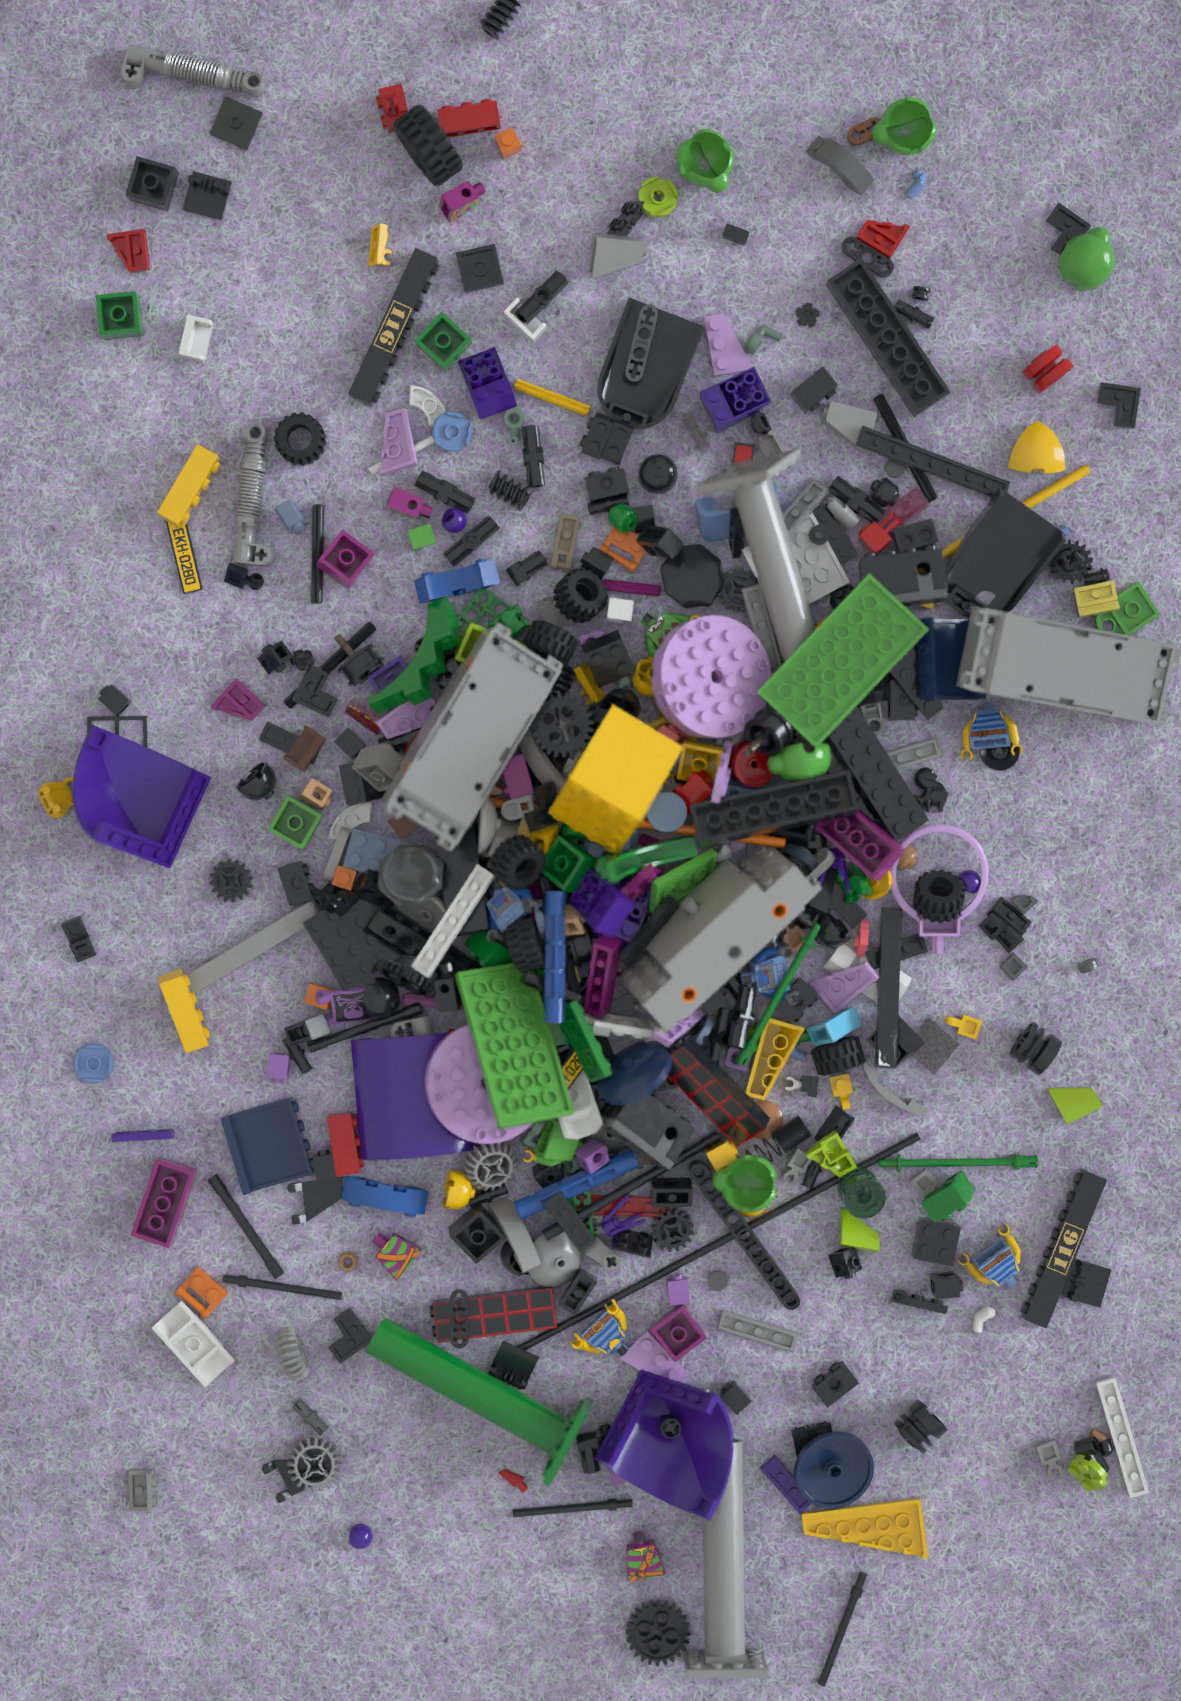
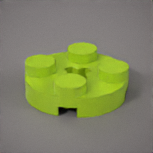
[637,176,678,219]
[1068,1455,1108,1492]

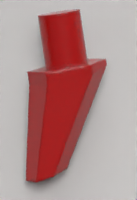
[498,1469,528,1493]

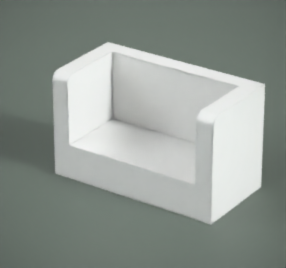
[504,297,547,343]
[178,315,214,362]
[607,598,634,624]

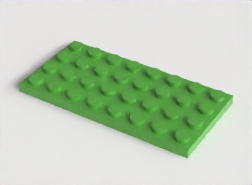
[757,573,929,748]
[455,963,574,1130]

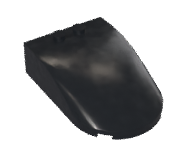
[597,297,705,429]
[945,487,1066,618]

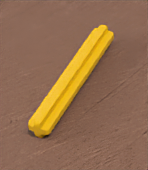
[514,379,590,416]

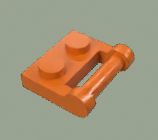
[600,528,645,574]
[175,1266,228,1320]

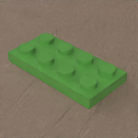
[649,849,717,914]

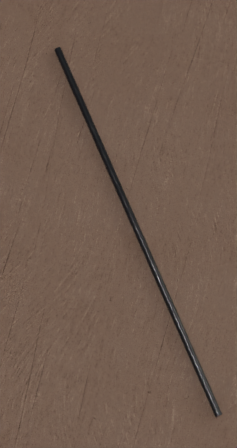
[516,1133,921,1351]

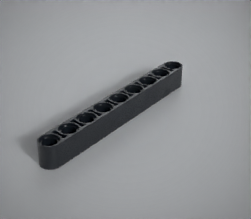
[689,1160,800,1310]

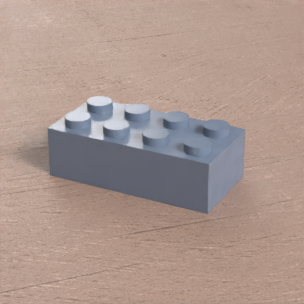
[343,828,432,873]

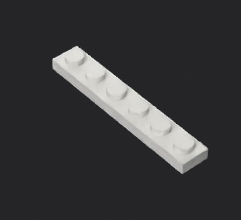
[411,864,495,978]
[1095,1376,1149,1498]

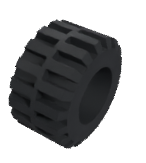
[274,412,326,466]
[553,567,609,624]
[522,620,578,665]
[490,834,546,890]
[912,870,966,923]
[506,918,545,973]
[811,1036,866,1076]

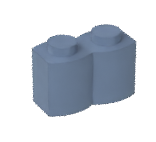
[274,499,307,534]

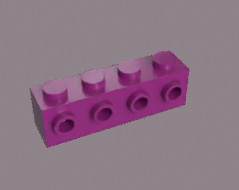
[584,934,622,1019]

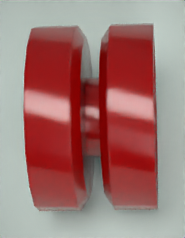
[1022,344,1074,394]
[728,740,774,787]

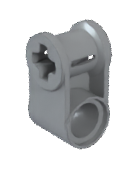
[859,702,884,736]
[583,1235,621,1271]

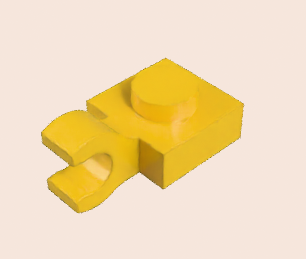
[944,1014,982,1040]
[829,1073,853,1110]

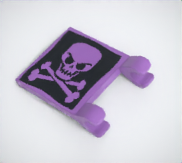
[316,987,374,1027]

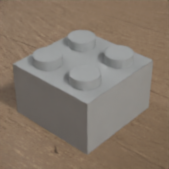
[351,743,404,791]

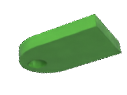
[1095,581,1161,636]

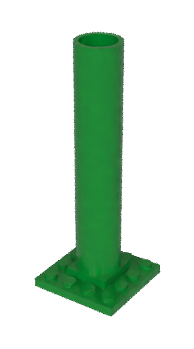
[366,1318,593,1487]

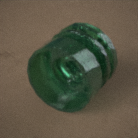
[837,1167,886,1219]

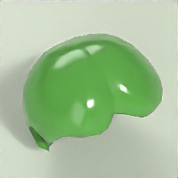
[872,97,937,156]
[676,129,734,193]
[1059,227,1115,291]
[767,743,831,783]
[712,1155,776,1212]

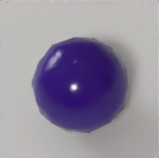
[441,508,467,533]
[958,870,981,894]
[349,1523,373,1550]

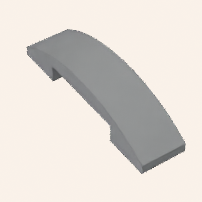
[519,729,569,796]
[861,1062,928,1115]
[488,1197,541,1273]

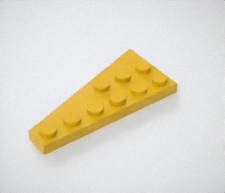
[801,1497,928,1559]

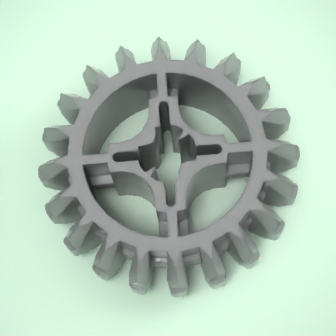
[464,1141,518,1191]
[275,1326,310,1382]
[287,1436,342,1492]

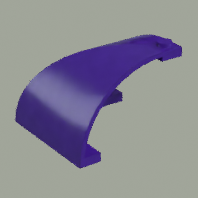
[72,724,211,868]
[594,1369,733,1521]

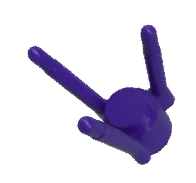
[819,848,850,893]
[601,1194,647,1237]

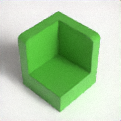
[407,524,436,552]

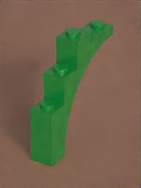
[368,597,461,715]
[595,835,697,883]

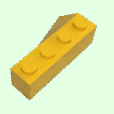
[746,1018,805,1100]

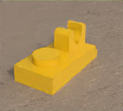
[368,223,392,267]
[574,662,605,705]

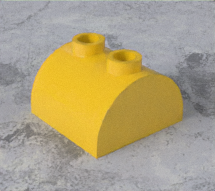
[676,740,723,781]

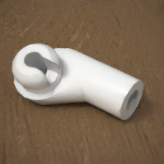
[972,1306,995,1332]

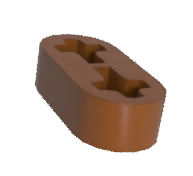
[847,117,881,146]

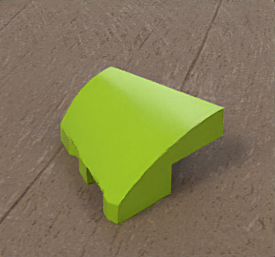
[1047,1087,1103,1125]
[805,1130,857,1177]
[838,1208,880,1253]

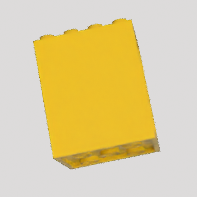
[548,705,683,853]

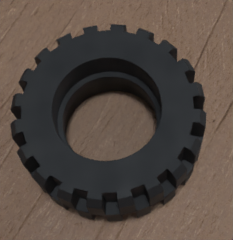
[393,105,463,186]

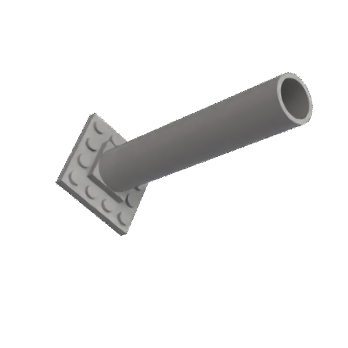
[694,449,816,663]
[683,1439,768,1678]

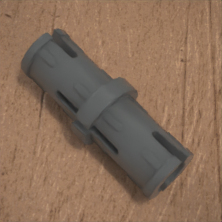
[292,1398,329,1436]

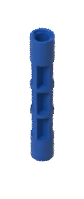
[545,891,566,1023]
[514,1149,639,1220]

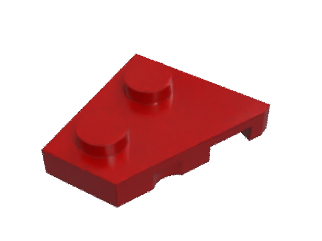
[856,220,910,259]
[107,229,150,273]

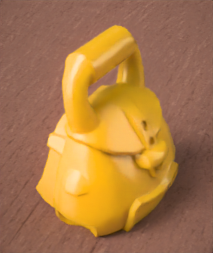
[38,776,74,818]

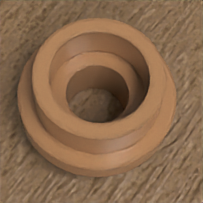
[338,1251,358,1272]

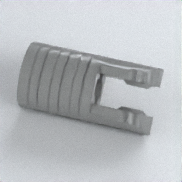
[827,496,860,531]

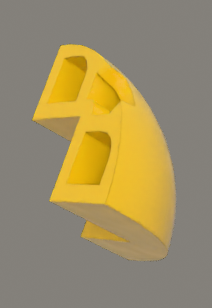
[1008,421,1065,474]

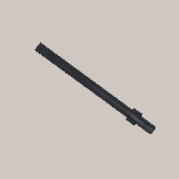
[222,1274,343,1300]
[513,1498,633,1517]
[818,1571,867,1686]

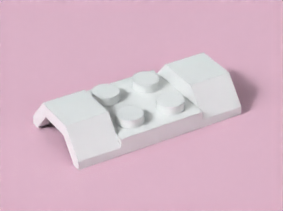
[823,935,912,1003]
[584,1013,657,1042]
[558,1070,603,1140]
[152,1301,235,1387]

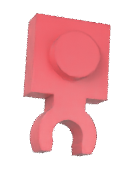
[853,920,869,957]

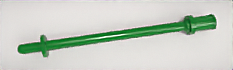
[735,923,820,1067]
[878,1154,1038,1172]

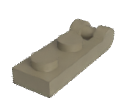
[550,514,580,572]

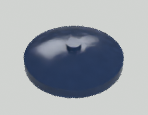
[596,1041,672,1105]
[794,1431,874,1509]

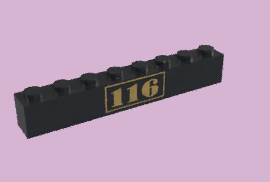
[348,248,440,407]
[1020,1169,1107,1329]

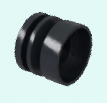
[1009,1022,1062,1075]
[894,1399,948,1454]

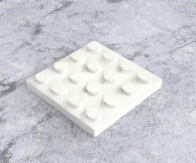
[741,513,850,604]

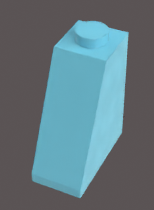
[806,1007,861,1046]

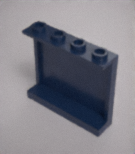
[918,617,986,700]
[220,1097,315,1195]

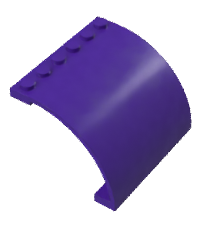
[351,1032,482,1160]

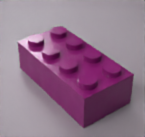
[815,809,905,881]
[130,1156,198,1248]

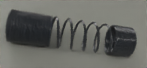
[719,1115,812,1170]

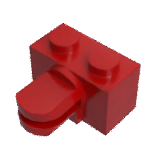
[376,84,408,133]
[858,512,901,556]

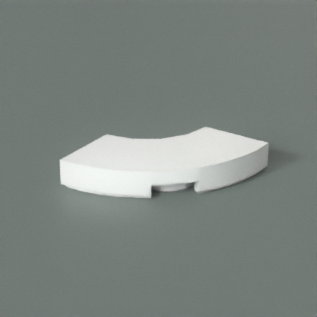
[409,385,446,427]
[329,802,372,840]

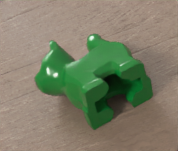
[488,604,531,639]
[835,863,873,903]

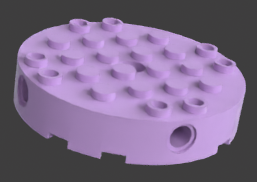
[651,615,772,739]
[425,1024,532,1144]

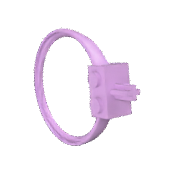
[889,824,989,954]

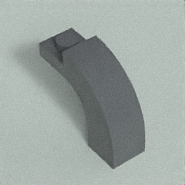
[806,136,874,196]

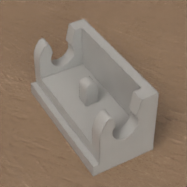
[754,430,792,474]

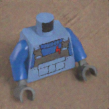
[487,881,538,944]
[740,943,799,1005]

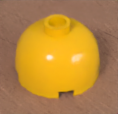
[632,657,654,698]
[442,1169,475,1210]

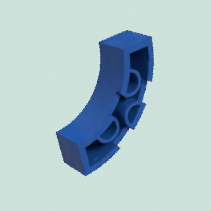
[414,558,501,604]
[341,1176,429,1217]

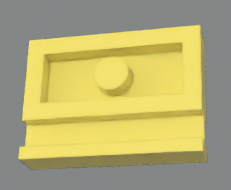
[1074,580,1120,618]

